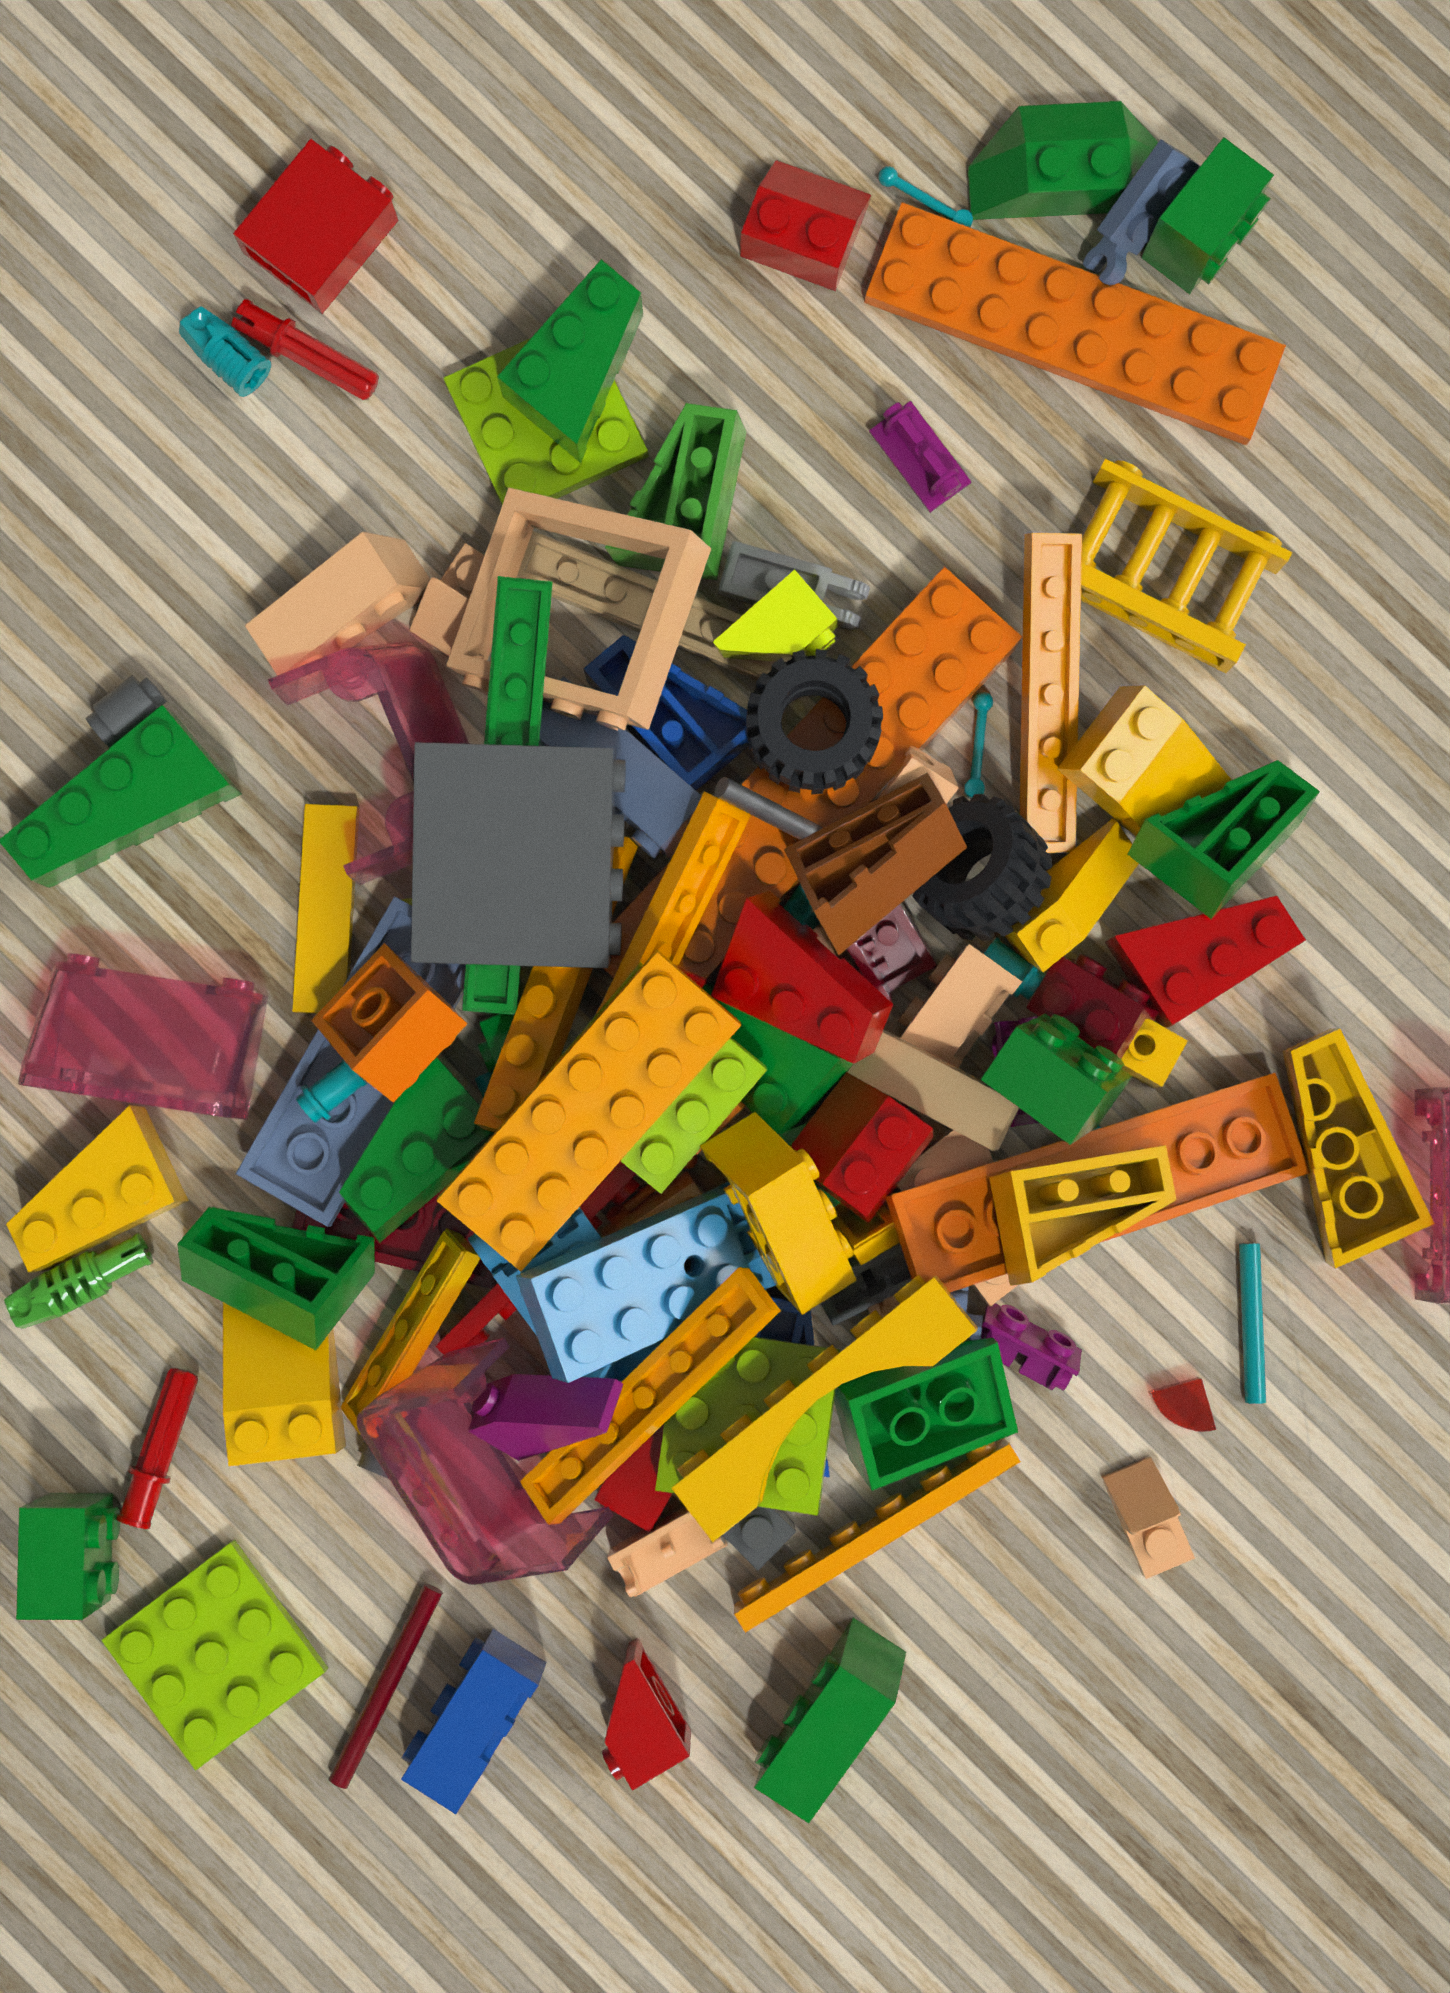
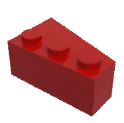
[711,890,893,1064]
[1105,896,1306,1028]

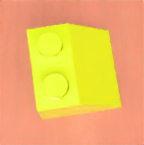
[713,569,837,662]

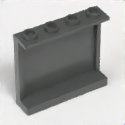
[411,742,626,968]

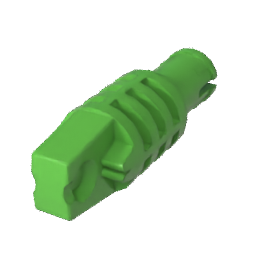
[4,1233,153,1329]

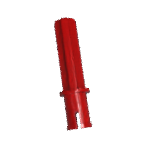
[231,298,379,400]
[116,1368,198,1529]

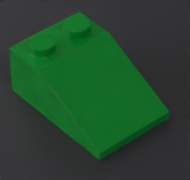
[834,1338,1018,1491]

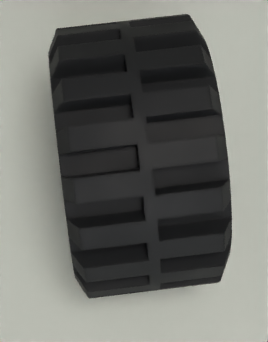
[746,649,883,795]
[912,794,1052,941]

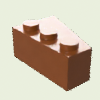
[784,772,967,955]

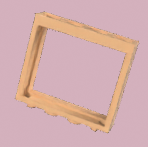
[446,488,711,731]

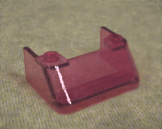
[268,641,470,885]
[357,1338,614,1585]

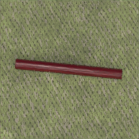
[328,1583,443,1789]

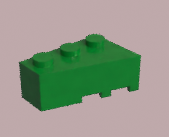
[177,1206,375,1350]

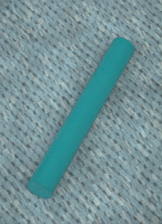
[1239,1243,1266,1404]

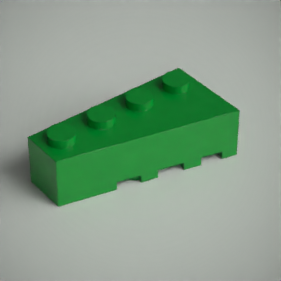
[0,705,242,888]

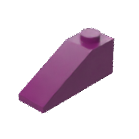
[468,1374,623,1461]

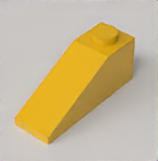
[1005,819,1139,972]

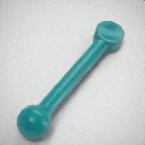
[878,166,973,228]
[963,692,994,799]

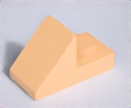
[409,543,485,657]
[1101,1456,1195,1579]

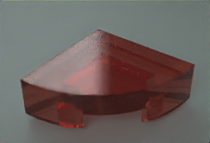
[1148,1377,1217,1432]

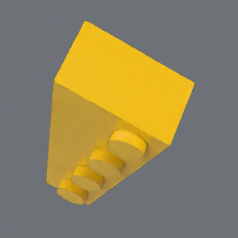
[1282,1028,1435,1269]

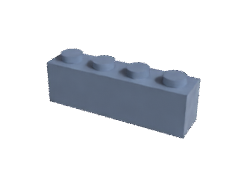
[539,676,702,861]

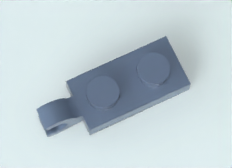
[1083,139,1200,286]

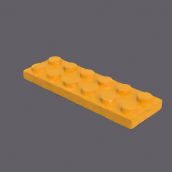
[437,950,741,1272]

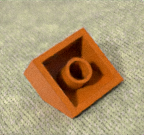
[311,943,468,1102]

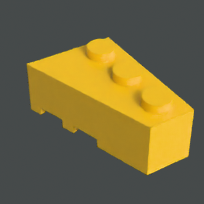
[6,1105,189,1273]

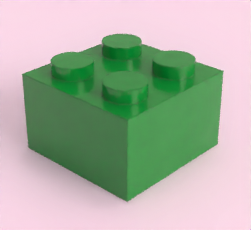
[1141,137,1274,295]
[981,1014,1132,1145]
[16,1493,120,1620]

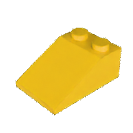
[1057,685,1232,837]
[223,1302,346,1467]

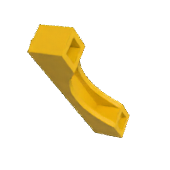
[671,1275,978,1542]

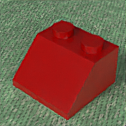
[740,160,871,292]
[790,1072,933,1223]
[602,1638,691,1791]

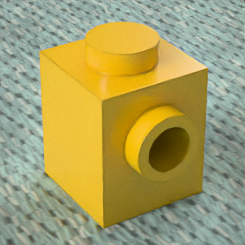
[1121,1019,1188,1089]

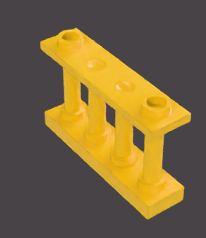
[1081,459,1293,674]

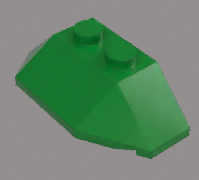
[967,101,1158,220]

